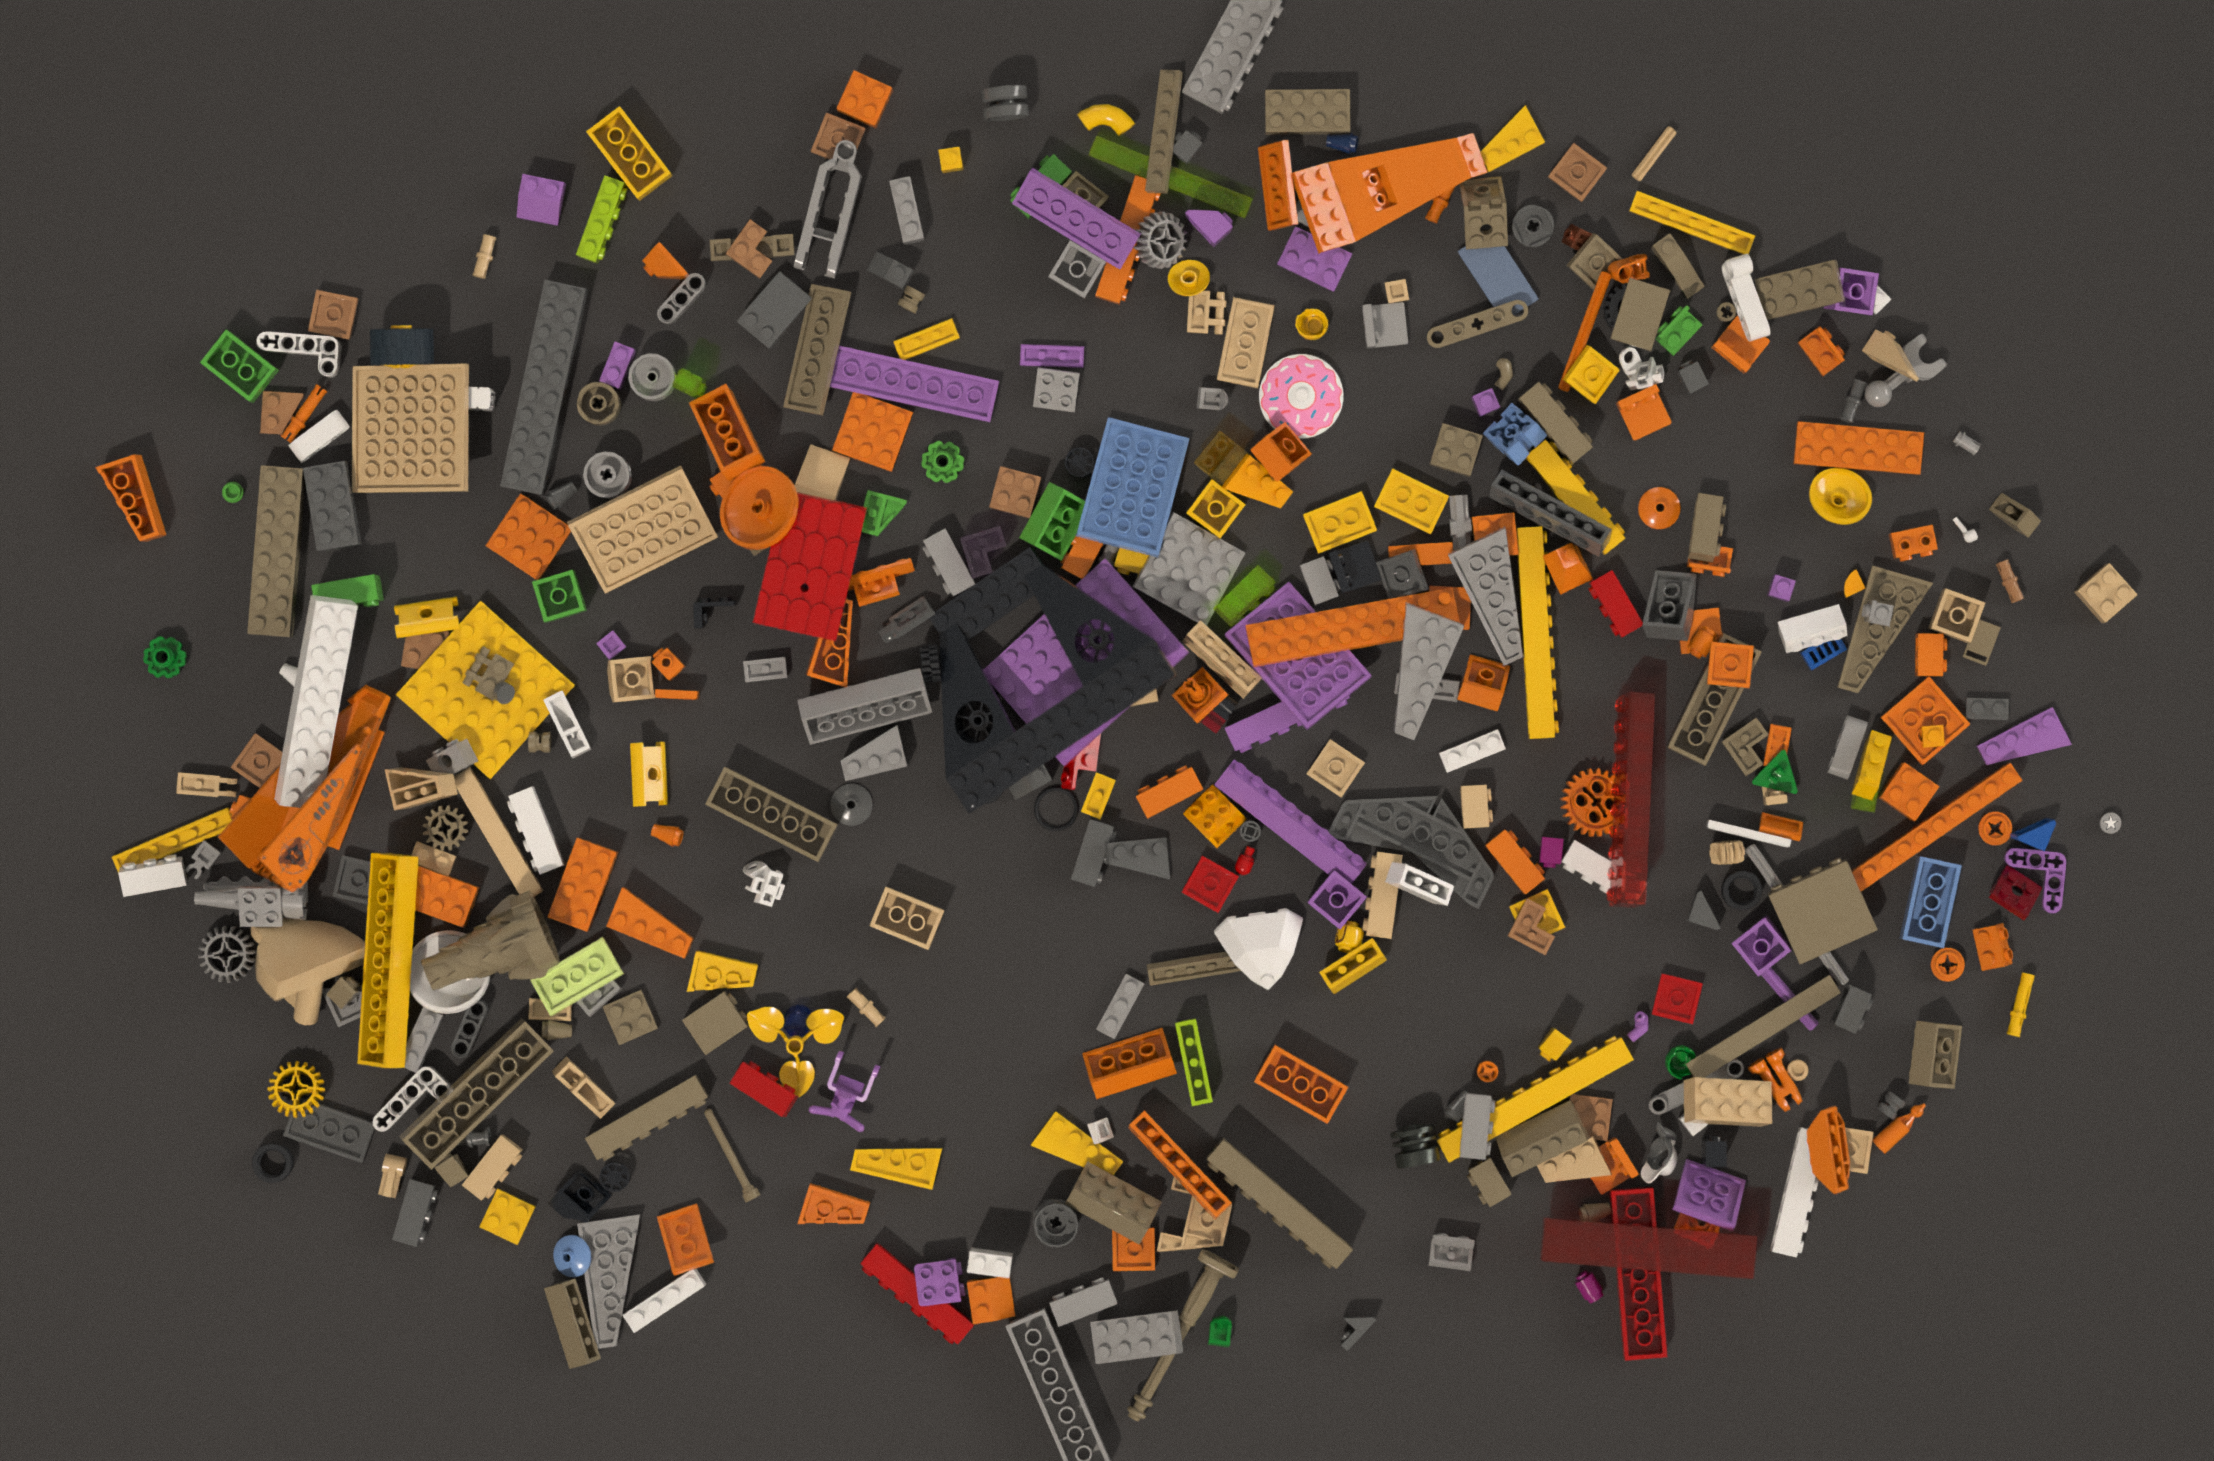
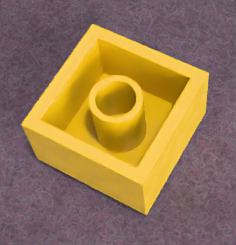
[1186,479,1246,539]

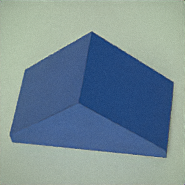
[2010,818,2056,851]

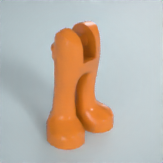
[1748,1047,1803,1112]

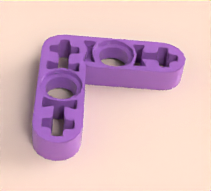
[2004,848,2066,913]

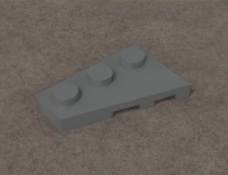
[1105,838,1170,880]

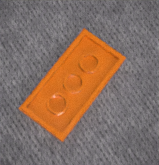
[1258,140,1298,231]

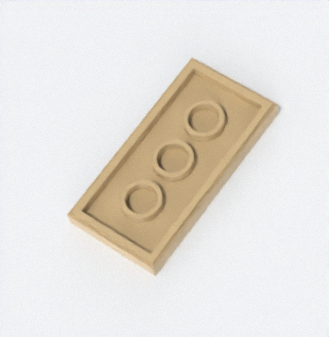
[1217,297,1275,388]

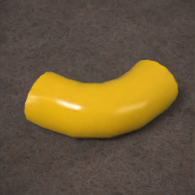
[1077,104,1135,136]

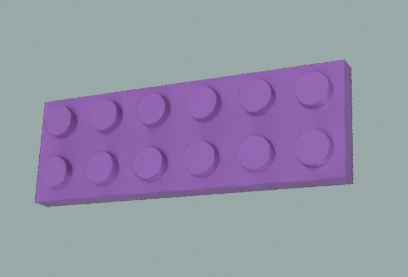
[1012,168,1141,270]

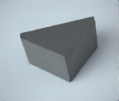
[1686,890,1720,930]

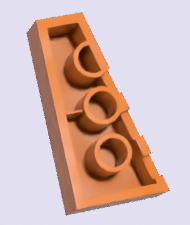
[95,454,166,542]
[805,599,853,687]
[606,887,694,958]

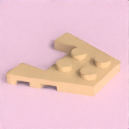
[1157,1177,1232,1252]

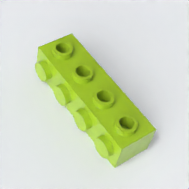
[576,175,628,264]

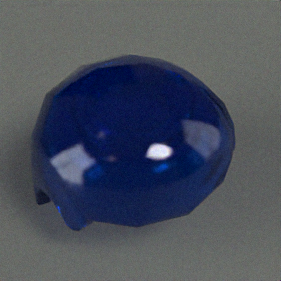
[783,1004,812,1038]

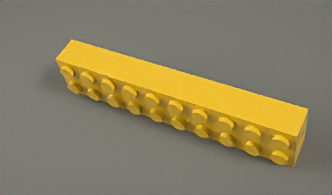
[357,853,418,1068]

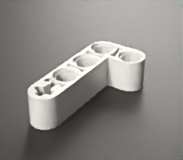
[1722,254,1770,342]
[257,332,341,378]
[373,1066,451,1132]

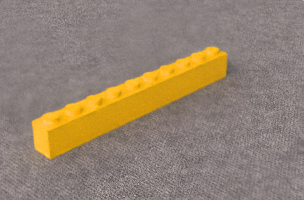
[1516,526,1559,739]
[1436,1036,1634,1163]

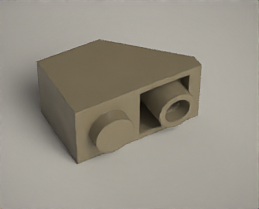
[326,976,362,1009]
[435,1153,470,1187]

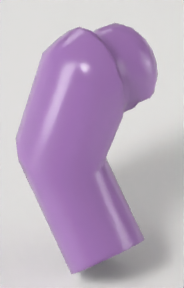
[1627,1011,1648,1042]

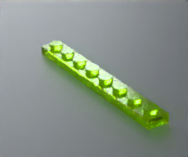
[1089,136,1253,219]

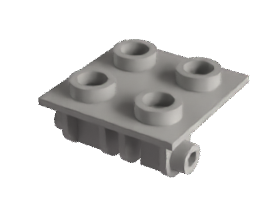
[1033,367,1080,412]

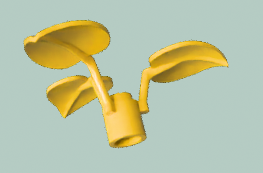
[747,1007,844,1098]

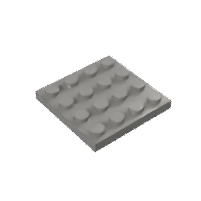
[1132,512,1245,626]

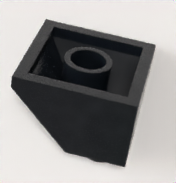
[548,1168,612,1222]

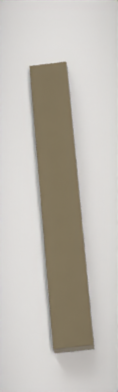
[1685,975,1841,1078]

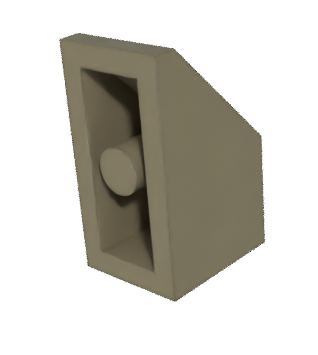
[1989,493,2041,538]

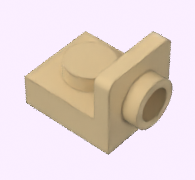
[1762,787,1788,805]

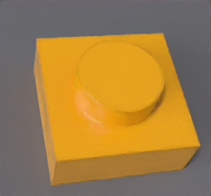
[1921,725,1945,748]

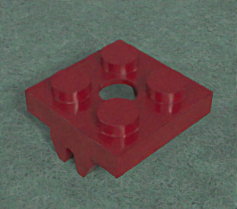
[1989,864,2042,921]

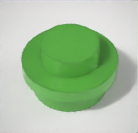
[222,482,244,503]

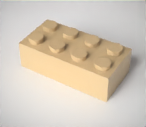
[1684,1077,1772,1127]

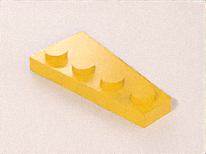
[850,1148,942,1190]

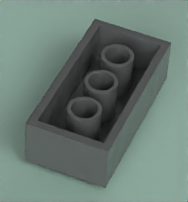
[303,461,362,552]

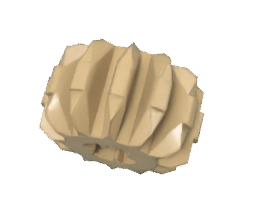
[1709,840,1745,865]

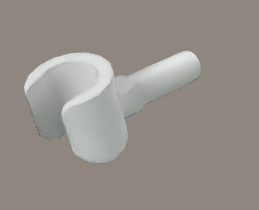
[1953,517,1978,543]

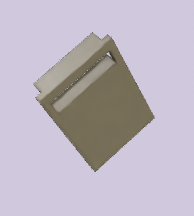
[1962,619,2001,666]

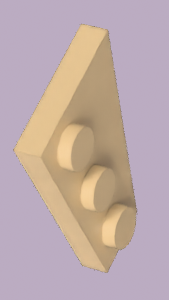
[1537,1136,1612,1183]

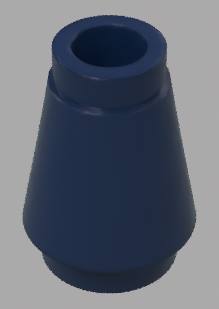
[1326,133,1358,154]

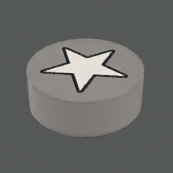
[2099,813,2121,834]

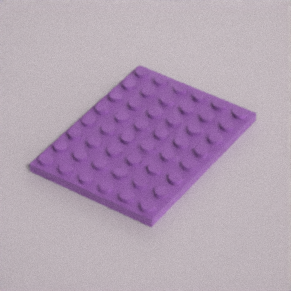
[984,559,1189,766]

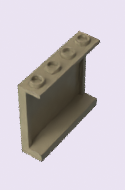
[1768,858,1878,964]

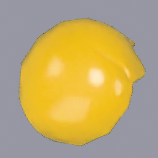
[1295,309,1328,340]

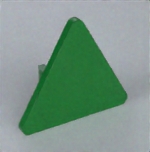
[1752,749,1798,794]

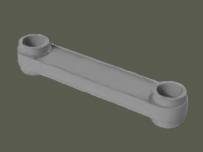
[1648,1059,1744,1115]

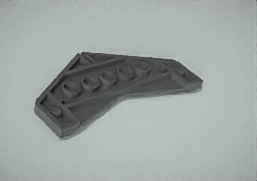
[1328,796,1494,909]

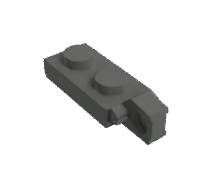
[878,596,935,643]

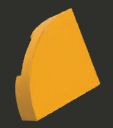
[1844,569,1865,598]

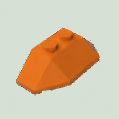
[1806,1106,1850,1194]

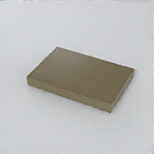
[1610,278,1670,351]

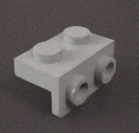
[1428,1233,1475,1271]

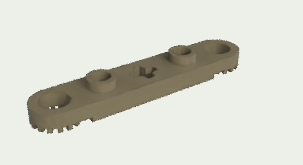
[1427,300,1528,348]

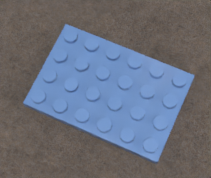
[1076,417,1190,558]

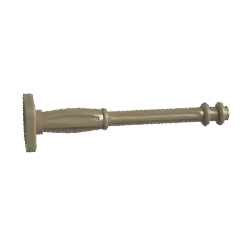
[1127,1248,1239,1422]

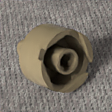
[577,382,621,426]

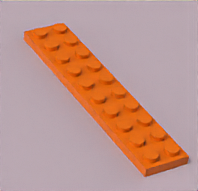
[1245,587,1460,667]

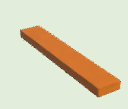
[328,730,385,850]

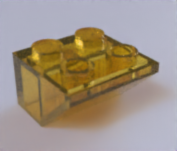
[1194,431,1252,486]

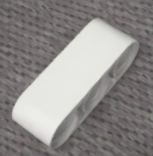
[289,410,350,463]

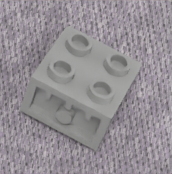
[1362,302,1408,349]

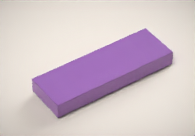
[1020,344,1084,368]

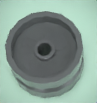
[981,85,1029,122]

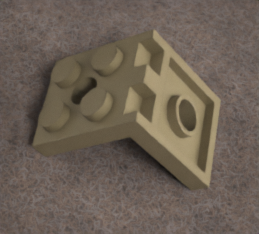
[1459,177,1508,250]

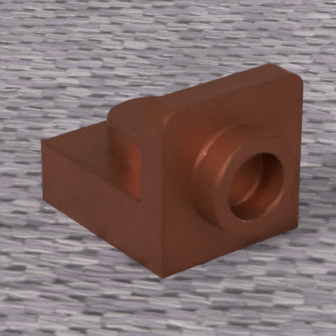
[1562,224,1592,251]

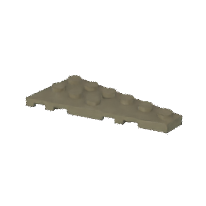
[1837,566,1933,693]

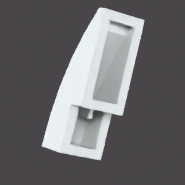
[544,691,591,758]

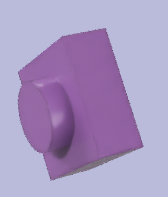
[596,630,626,660]

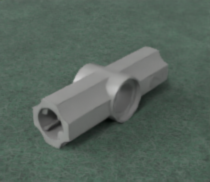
[1449,495,1472,551]

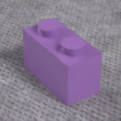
[599,342,636,390]

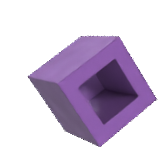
[1471,388,1500,417]
[1767,574,1795,602]

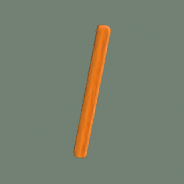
[1558,271,1611,392]

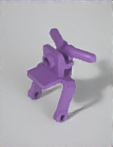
[809,1051,880,1132]

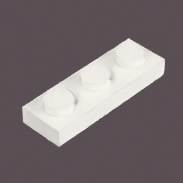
[1439,730,1506,773]

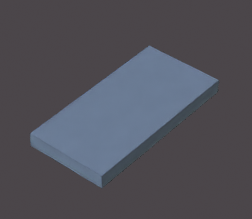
[1457,246,1539,315]

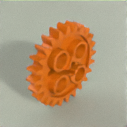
[1560,768,1629,837]

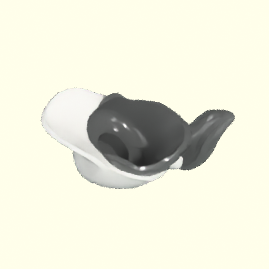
[1641,1122,1677,1183]

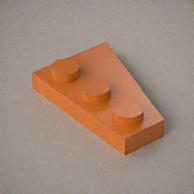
[797,1183,871,1224]

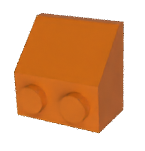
[1457,654,1510,712]
[967,1276,1015,1324]

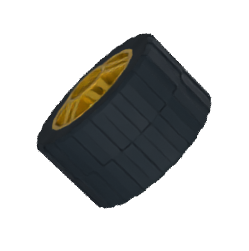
[370,325,434,368]

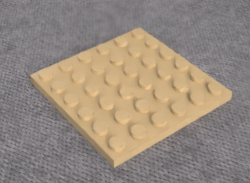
[352,364,469,493]

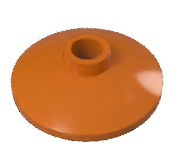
[1638,487,1680,529]

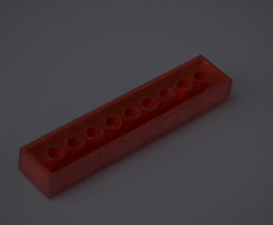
[1607,692,1655,908]
[1540,1217,1757,1279]

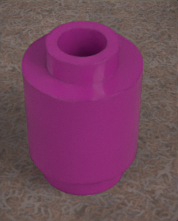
[1574,1271,1604,1303]

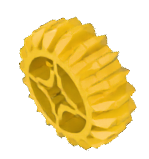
[267,1061,325,1118]

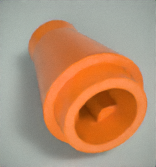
[651,824,684,847]

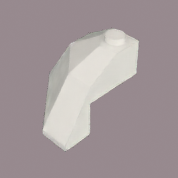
[1214,908,1303,990]

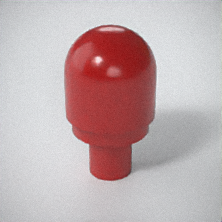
[1235,846,1255,875]

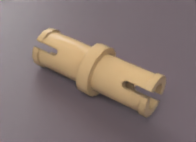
[472,234,497,279]
[847,988,886,1027]

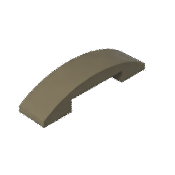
[710,234,795,261]

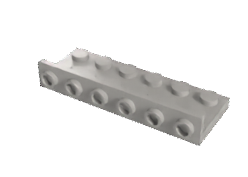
[1182,0,1284,114]

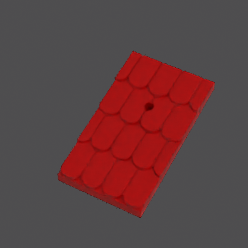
[753,492,867,641]

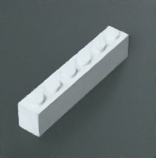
[1770,1127,1818,1257]

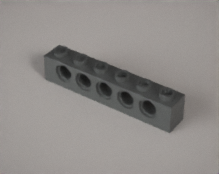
[1489,470,1612,557]

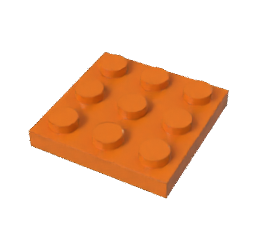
[832,392,913,472]
[486,493,571,580]
[1880,676,1970,766]

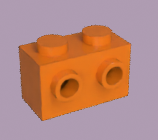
[1889,524,1938,562]

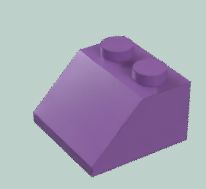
[517,174,566,226]
[1185,210,1233,248]
[1824,267,1879,315]
[1307,870,1367,929]
[1732,915,1793,976]

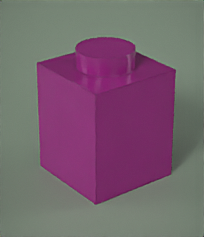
[1539,837,1563,868]

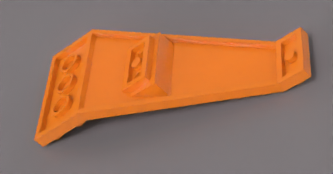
[1292,133,1488,254]

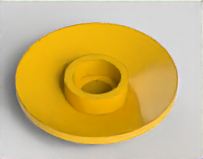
[1168,260,1210,296]

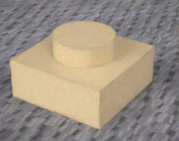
[1384,279,1409,304]

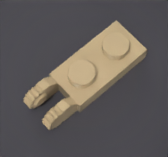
[176,772,237,797]

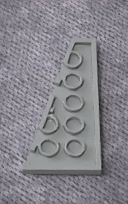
[1448,527,1523,666]
[1394,602,1464,740]
[577,1214,641,1349]

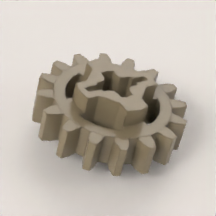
[422,806,469,851]

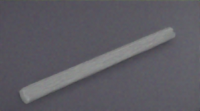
[1745,844,1849,986]

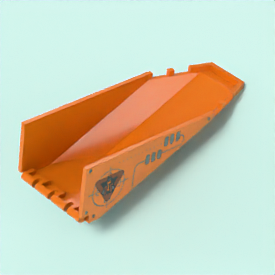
[218,685,391,892]

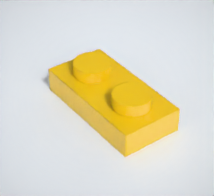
[1081,772,1116,819]

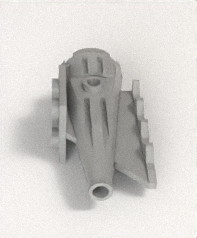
[194,876,308,927]

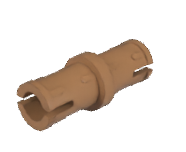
[1996,559,2024,603]

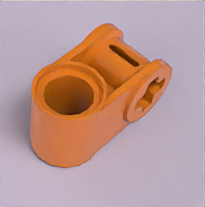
[1607,254,1650,283]

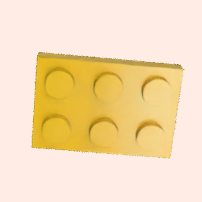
[1374,469,1449,535]
[1303,491,1377,554]

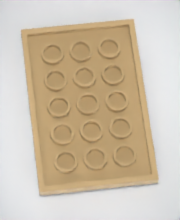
[567,466,718,593]

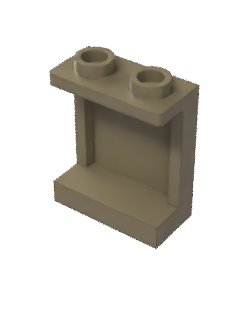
[682,991,748,1055]

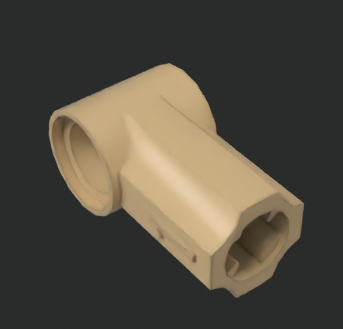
[378,1153,407,1198]

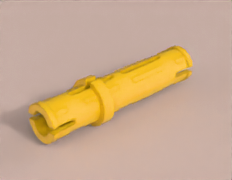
[2006,973,2035,1037]

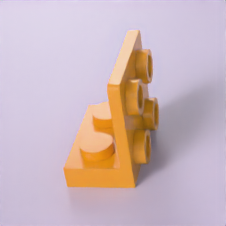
[1183,785,1247,848]

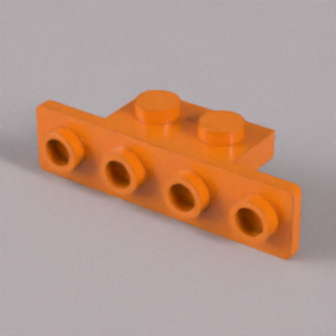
[848,558,915,607]

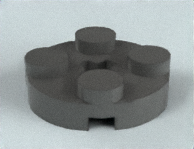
[1512,205,1554,248]

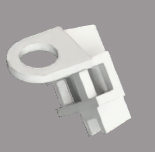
[1619,347,1665,390]
[743,861,785,907]

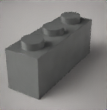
[1071,819,1117,887]
[392,1178,438,1247]

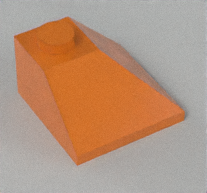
[642,242,689,280]
[1542,543,1593,595]

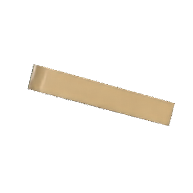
[454,766,543,897]

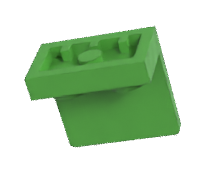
[1655,305,1702,356]

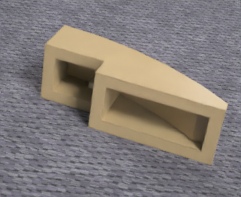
[552,1056,615,1119]

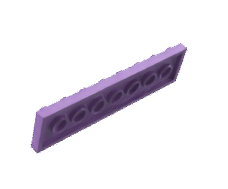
[830,346,999,422]

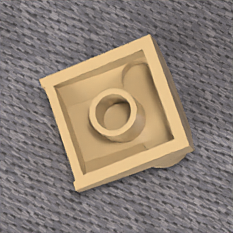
[607,656,655,702]

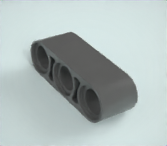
[451,999,489,1058]

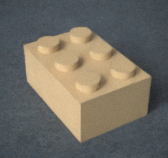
[870,886,945,950]

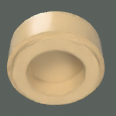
[1787,1059,1808,1081]

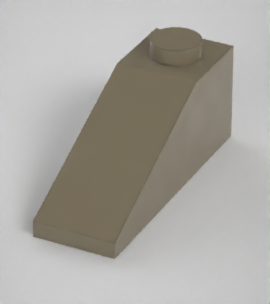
[1651,233,1705,299]

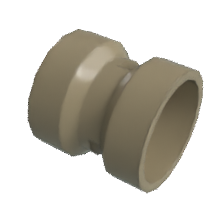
[897,286,925,314]
[528,732,551,753]

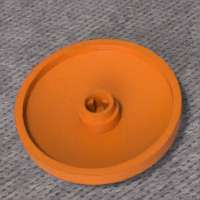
[720,466,798,550]

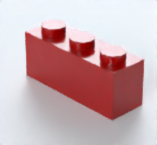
[1588,570,1643,638]
[730,1061,799,1117]

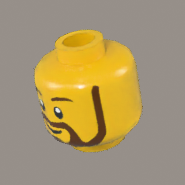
[1334,921,1364,953]

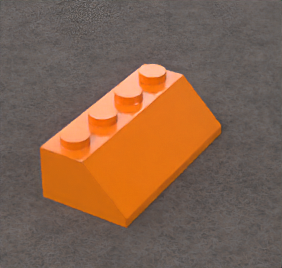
[1082,1028,1177,1099]

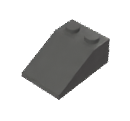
[737,271,812,349]
[1642,570,1697,641]

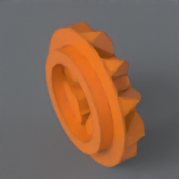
[1978,812,2012,845]
[1930,948,1965,982]

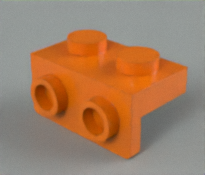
[1687,547,1733,577]
[1972,923,2013,971]

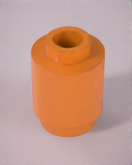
[1688,626,1718,659]

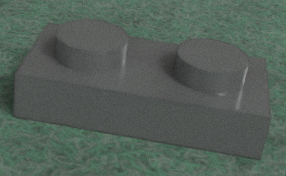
[1965,698,2009,720]

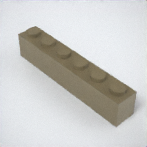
[585,1074,709,1161]

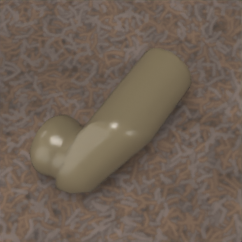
[1494,358,1513,391]

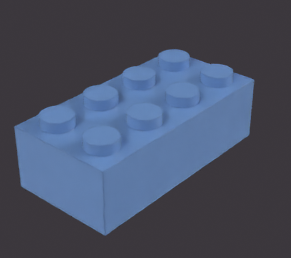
[1899,856,1962,948]

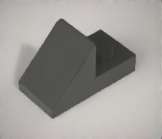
[1341,1316,1376,1351]

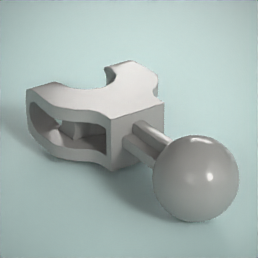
[1865,334,1947,407]

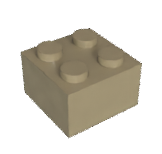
[1429,423,1483,477]

